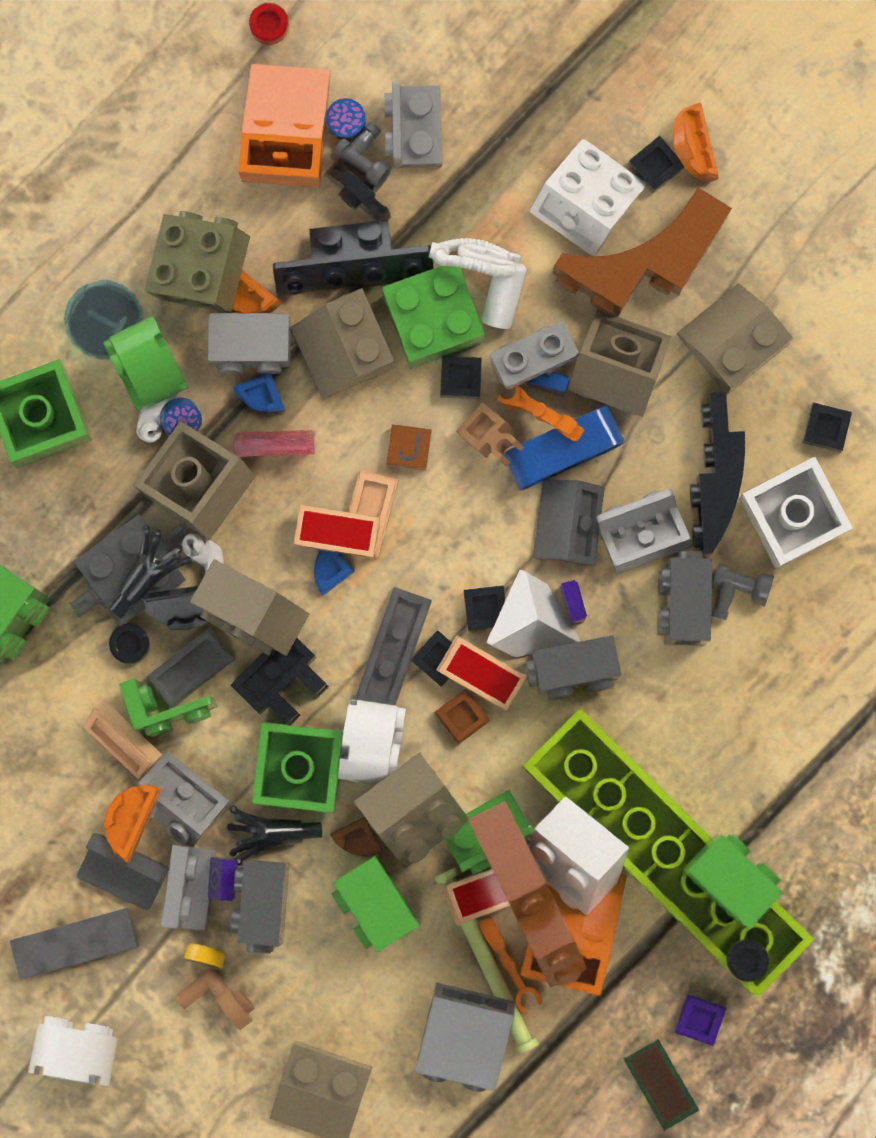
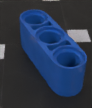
[504,406,625,491]

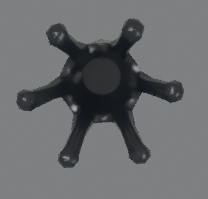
[109,525,193,618]
[227,805,322,866]

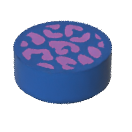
[326,98,366,140]
[160,397,202,436]

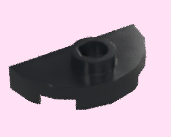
[324,163,391,222]
[143,586,206,630]

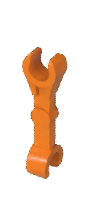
[497,385,584,442]
[478,917,542,1013]

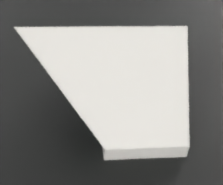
[487,570,581,658]

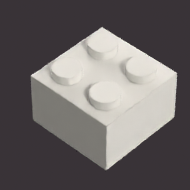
[739,457,853,569]
[529,797,629,915]

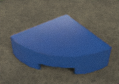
[526,372,569,397]
[233,373,285,414]
[314,550,354,596]

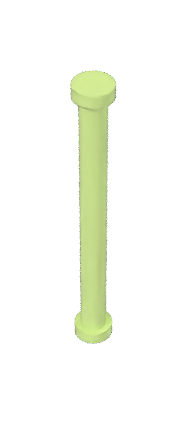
[434,867,539,1055]

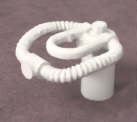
[429,238,527,329]

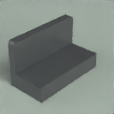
[533,480,605,566]
[77,833,169,910]

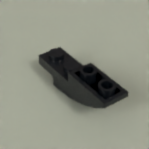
[690,392,745,558]

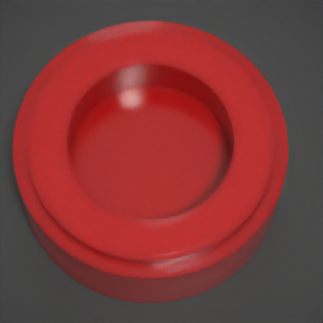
[249,3,289,45]

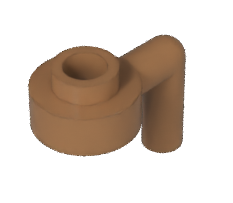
[175,970,255,1030]

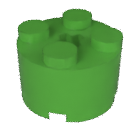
[103,315,189,411]

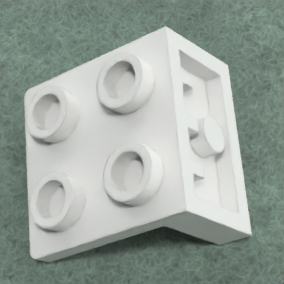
[529,139,646,257]

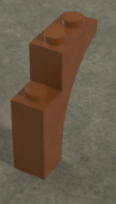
[553,188,732,315]
[468,801,587,988]

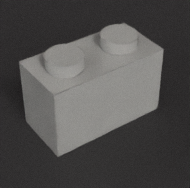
[208,313,291,374]

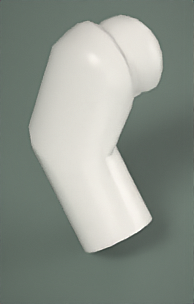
[136,394,179,443]
[182,533,224,574]

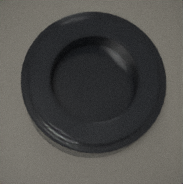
[109,623,150,664]
[726,939,769,982]

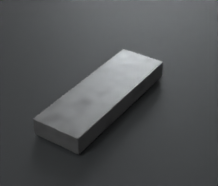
[354,587,432,706]
[10,908,139,980]

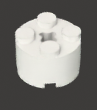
[338,699,406,785]
[28,1016,118,1087]

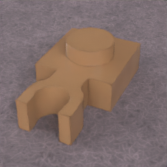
[456,402,524,467]

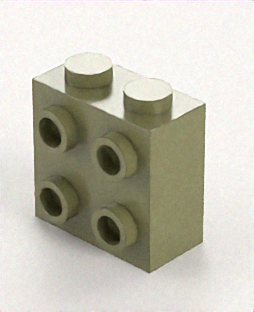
[144,211,250,313]

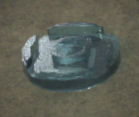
[64,280,144,360]

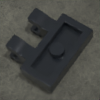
[230,638,329,725]

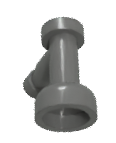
[331,122,392,193]
[711,563,774,620]

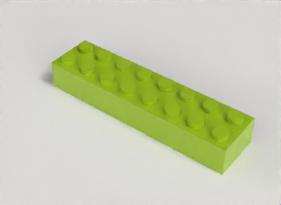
[522,708,815,998]

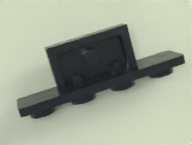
[273,220,434,295]

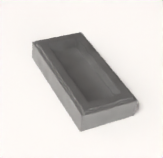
[146,628,234,709]

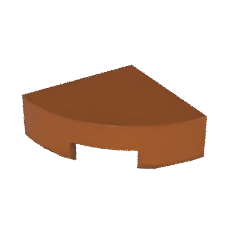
[330,817,384,856]

